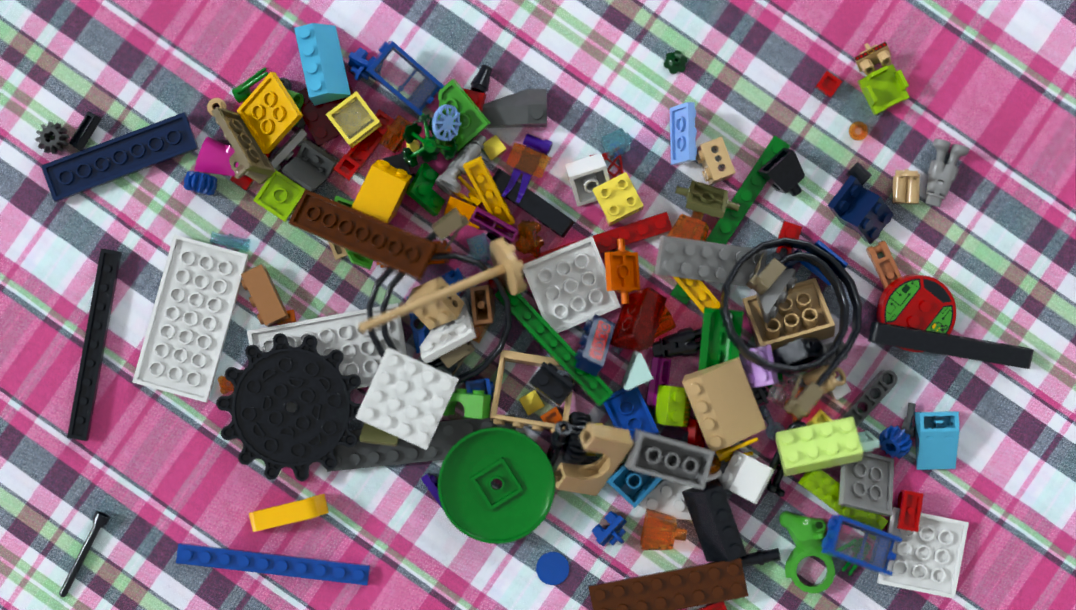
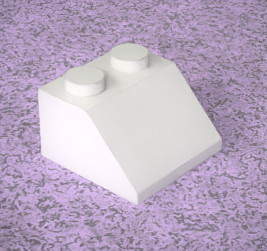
[564,153,610,207]
[720,450,774,504]

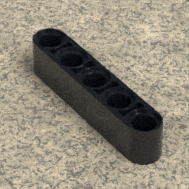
[492,169,575,238]

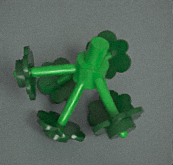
[402,113,458,167]

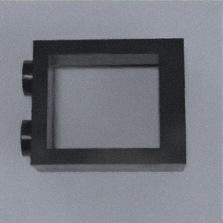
[772,338,824,374]

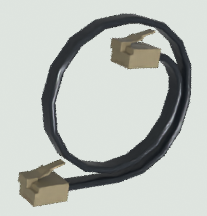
[366,207,512,385]
[720,237,862,419]

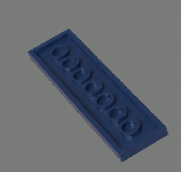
[41,112,199,202]

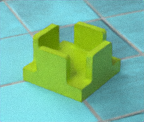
[857,64,910,115]
[253,169,305,222]

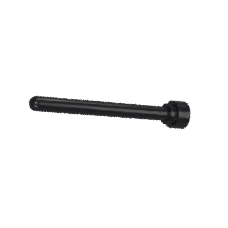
[59,511,110,597]

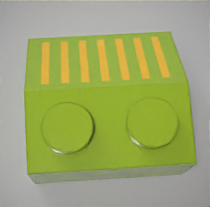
[654,385,691,427]

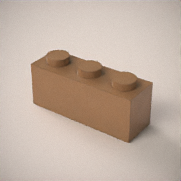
[241,264,289,327]

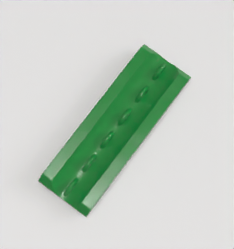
[694,307,744,419]

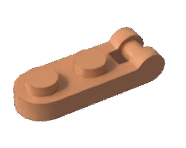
[866,240,902,289]

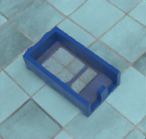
[365,41,444,116]
[821,515,903,576]

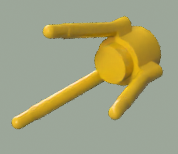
[453,176,482,206]
[715,438,758,462]

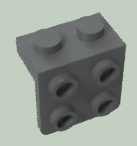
[282,139,338,192]

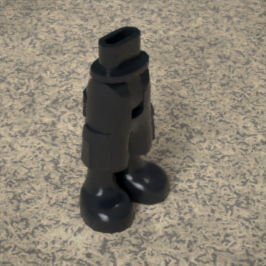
[651,327,702,358]

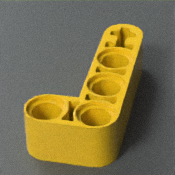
[248,494,329,532]

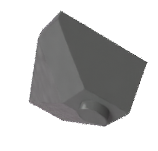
[482,89,547,128]

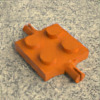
[604,239,640,304]

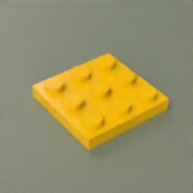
[237,72,303,154]

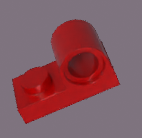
[897,490,924,532]

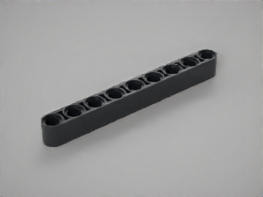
[868,321,1034,369]

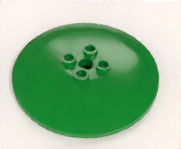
[438,427,555,544]

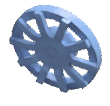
[432,104,461,141]

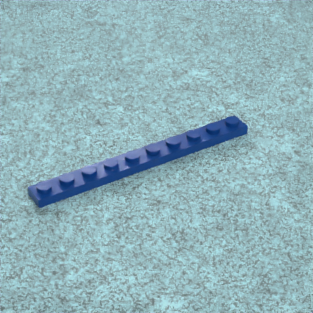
[176,543,370,585]

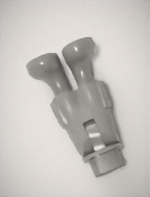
[435,135,487,195]
[925,139,969,207]

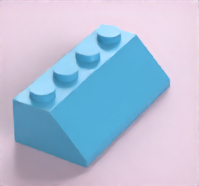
[294,23,351,106]

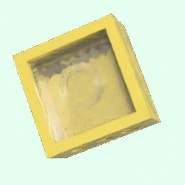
[326,91,382,148]

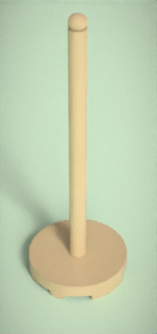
[359,237,527,332]

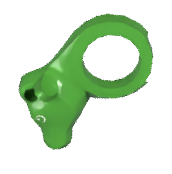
[779,511,835,593]

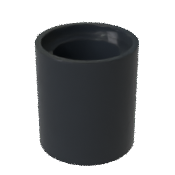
[846,162,872,185]

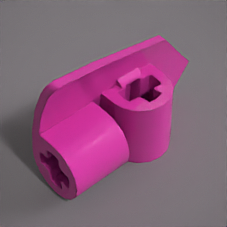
[195,137,238,176]

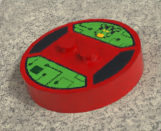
[876,274,956,352]

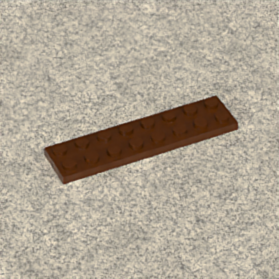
[288,189,438,281]
[589,557,748,610]

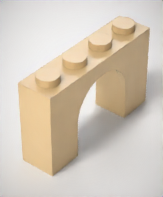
[554,423,634,496]

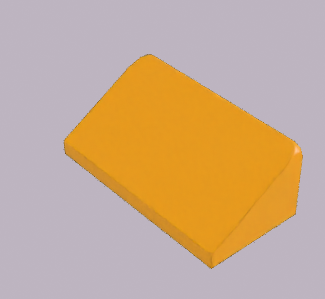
[443,196,484,229]

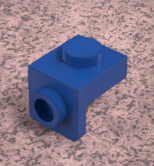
[464,378,494,397]

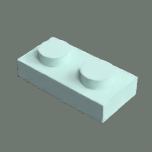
[858,431,880,452]

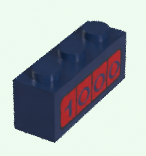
[575,314,615,377]

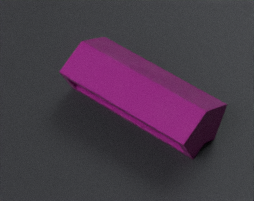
[469,206,519,244]
[646,357,671,406]

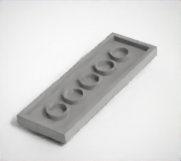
[654,235,768,287]

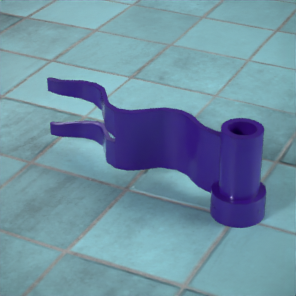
[502,133,553,203]

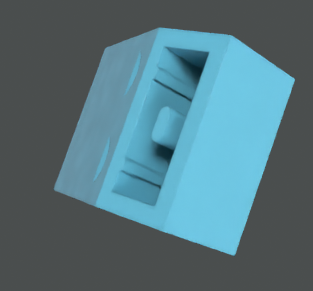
[914,411,959,470]

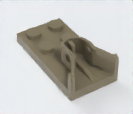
[212,107,276,184]

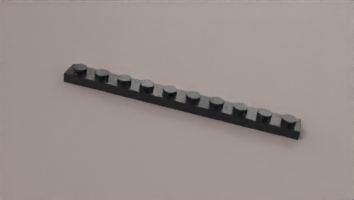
[67,248,122,441]

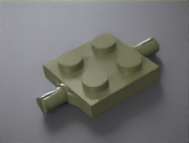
[675,180,740,219]

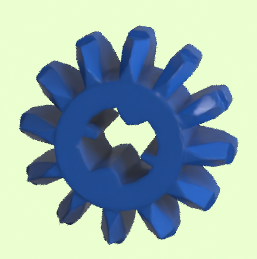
[184,171,217,195]
[879,425,913,459]

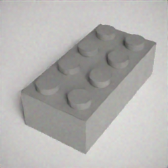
[625,429,715,490]

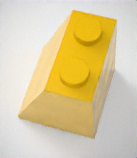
[351,159,412,224]

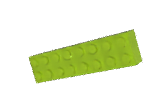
[798,469,888,540]

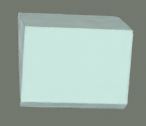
[621,349,653,390]

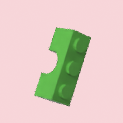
[443,388,491,419]

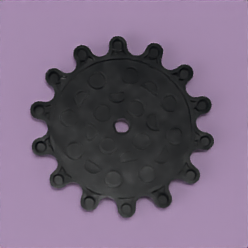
[216,333,361,482]

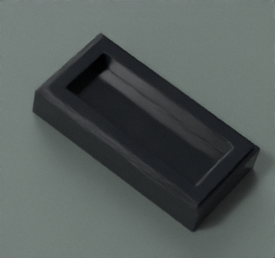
[69,111,101,151]

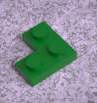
[406,162,445,217]

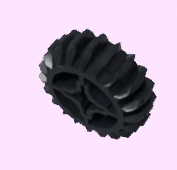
[562,412,592,464]

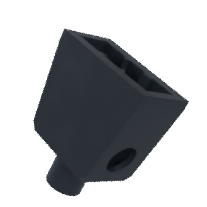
[758,148,805,196]

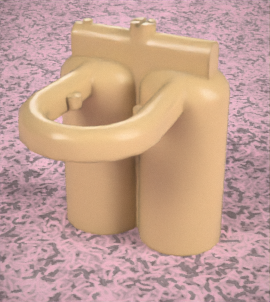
[892,169,920,204]
[803,365,846,395]

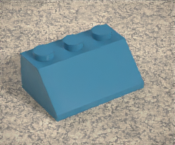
[607,462,662,508]

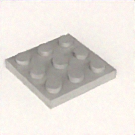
[839,452,894,516]

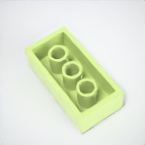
[775,416,863,477]

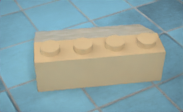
[742,278,835,351]
[682,357,767,451]

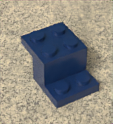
[827,175,894,245]

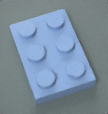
[670,102,697,165]

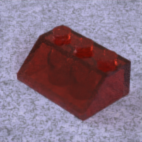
[610,287,667,352]

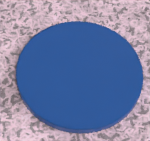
[536,552,569,585]

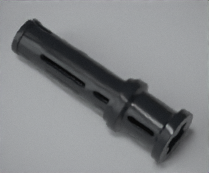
[546,421,572,467]

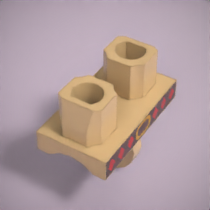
[854,41,892,75]

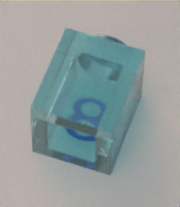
[601,128,632,160]
[466,233,491,263]

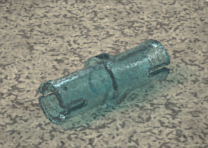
[210,231,251,251]

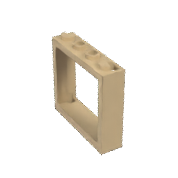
[490,350,574,433]

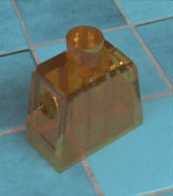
[667,211,709,241]
[640,508,687,550]

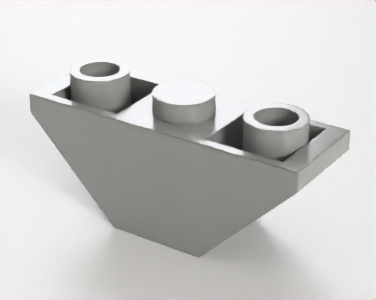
[757,268,797,323]

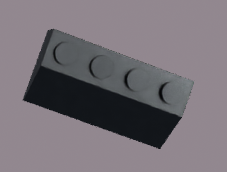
[682,478,747,562]

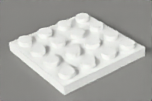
[523,236,621,333]
[355,347,459,450]
[877,507,969,599]

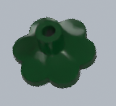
[664,50,687,74]

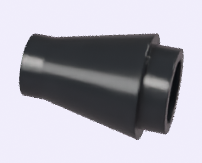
[470,65,492,93]

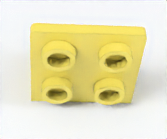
[593,172,644,226]

